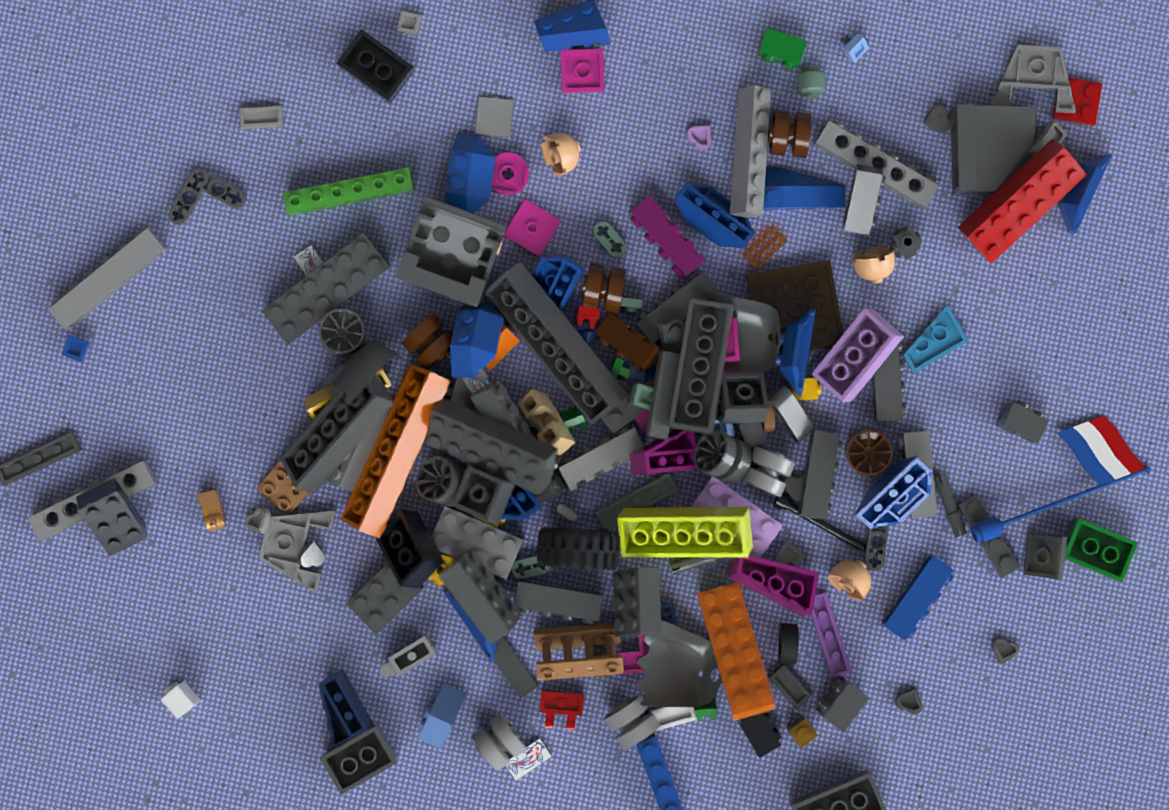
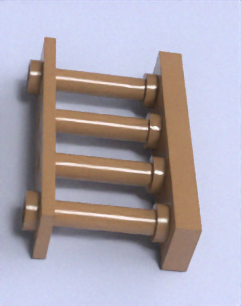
[534,622,624,681]

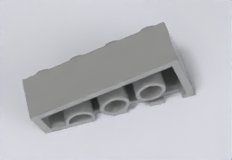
[559,426,644,491]

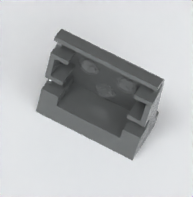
[950,104,1037,195]
[396,196,506,307]

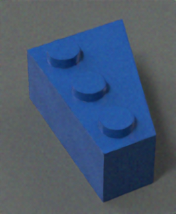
[534,0,611,52]

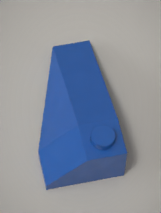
[763,167,845,211]

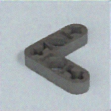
[168,168,247,226]

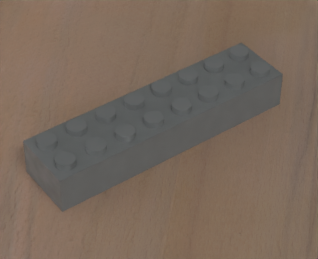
[484,262,628,425]

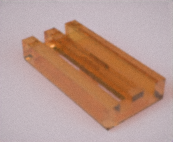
[742,226,788,270]

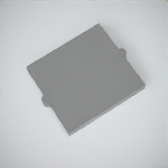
[475,96,514,138]

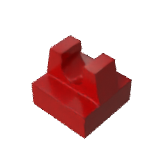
[575,306,600,330]

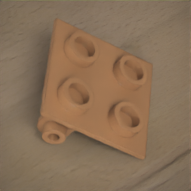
[257,460,310,515]

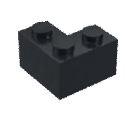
[737,712,782,758]

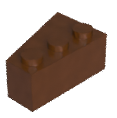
[595,312,661,373]

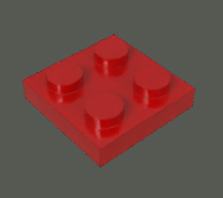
[1052,77,1103,126]

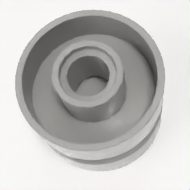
[741,446,795,497]
[603,694,660,750]
[471,713,528,771]

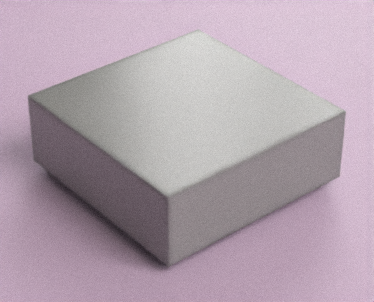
[396,10,422,36]

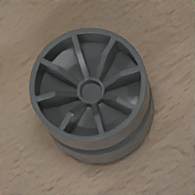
[319,308,364,356]
[694,430,752,484]
[416,456,467,508]

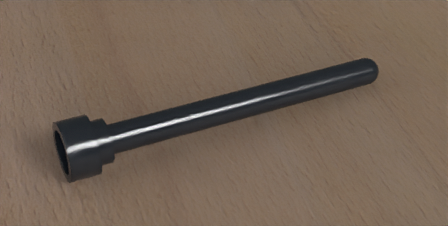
[773,493,866,551]

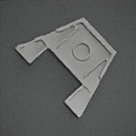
[991,45,1076,114]
[259,511,336,593]

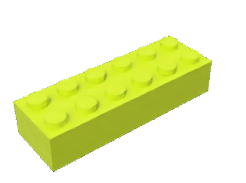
[617,507,753,557]

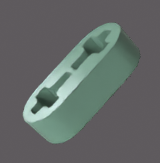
[593,221,626,258]
[512,555,551,579]

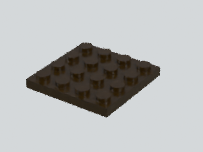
[746,260,843,353]

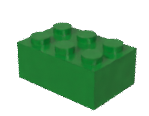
[1065,517,1138,583]

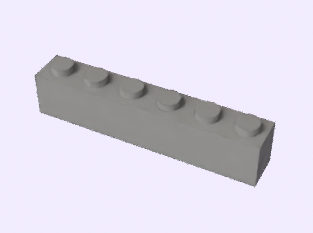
[730,85,771,218]
[48,228,167,330]

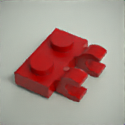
[540,691,584,731]

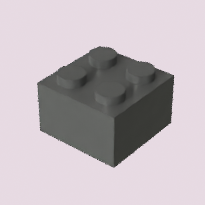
[719,372,769,424]
[452,465,515,524]

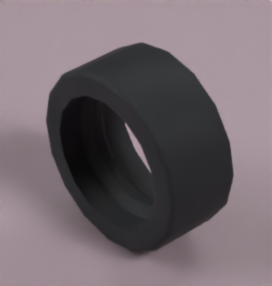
[778,623,799,664]

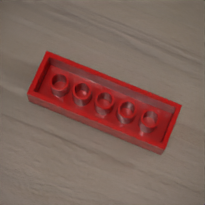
[957,139,1087,264]

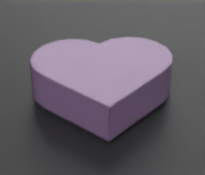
[686,125,711,151]

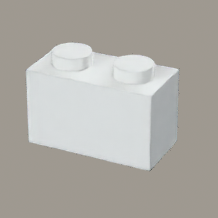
[161,681,201,719]

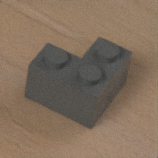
[996,400,1049,444]

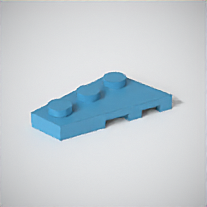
[902,305,969,374]

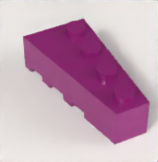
[630,196,706,279]
[727,555,819,617]

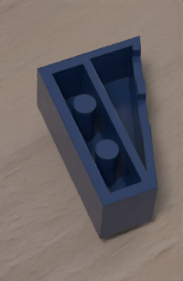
[318,669,374,750]

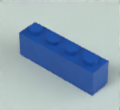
[882,555,954,640]
[636,734,683,810]

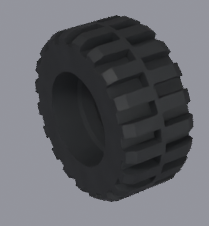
[537,528,620,570]

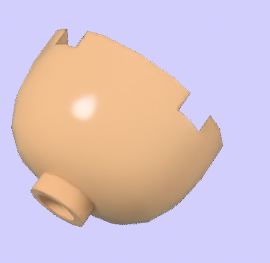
[541,132,581,176]
[852,247,895,284]
[828,560,871,601]

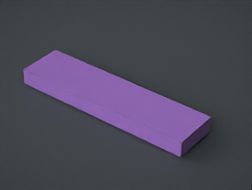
[811,591,852,679]

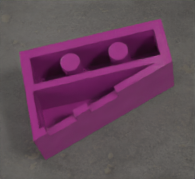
[630,429,697,475]

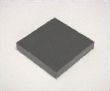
[1023,532,1067,580]

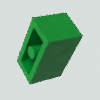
[757,28,807,70]

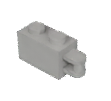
[380,634,437,678]

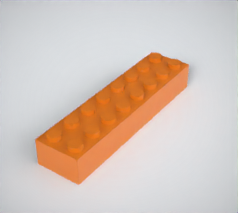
[340,364,450,539]

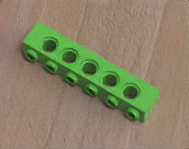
[283,167,415,216]

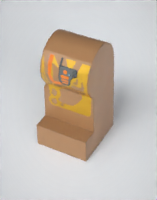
[196,489,226,532]

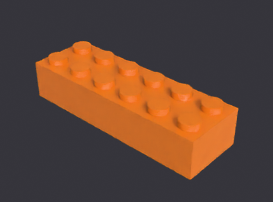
[697,582,775,721]

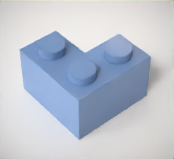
[418,683,467,749]

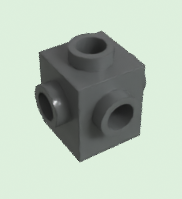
[889,227,922,259]

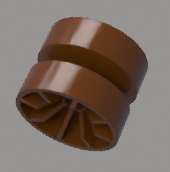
[768,110,812,158]
[582,263,626,313]
[401,313,453,370]
[844,427,892,475]

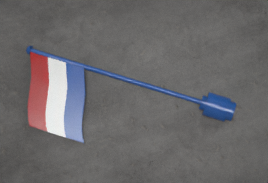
[970,416,1151,543]

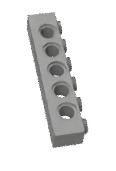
[814,120,939,210]
[28,459,158,541]

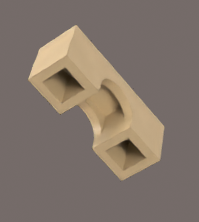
[518,389,575,456]

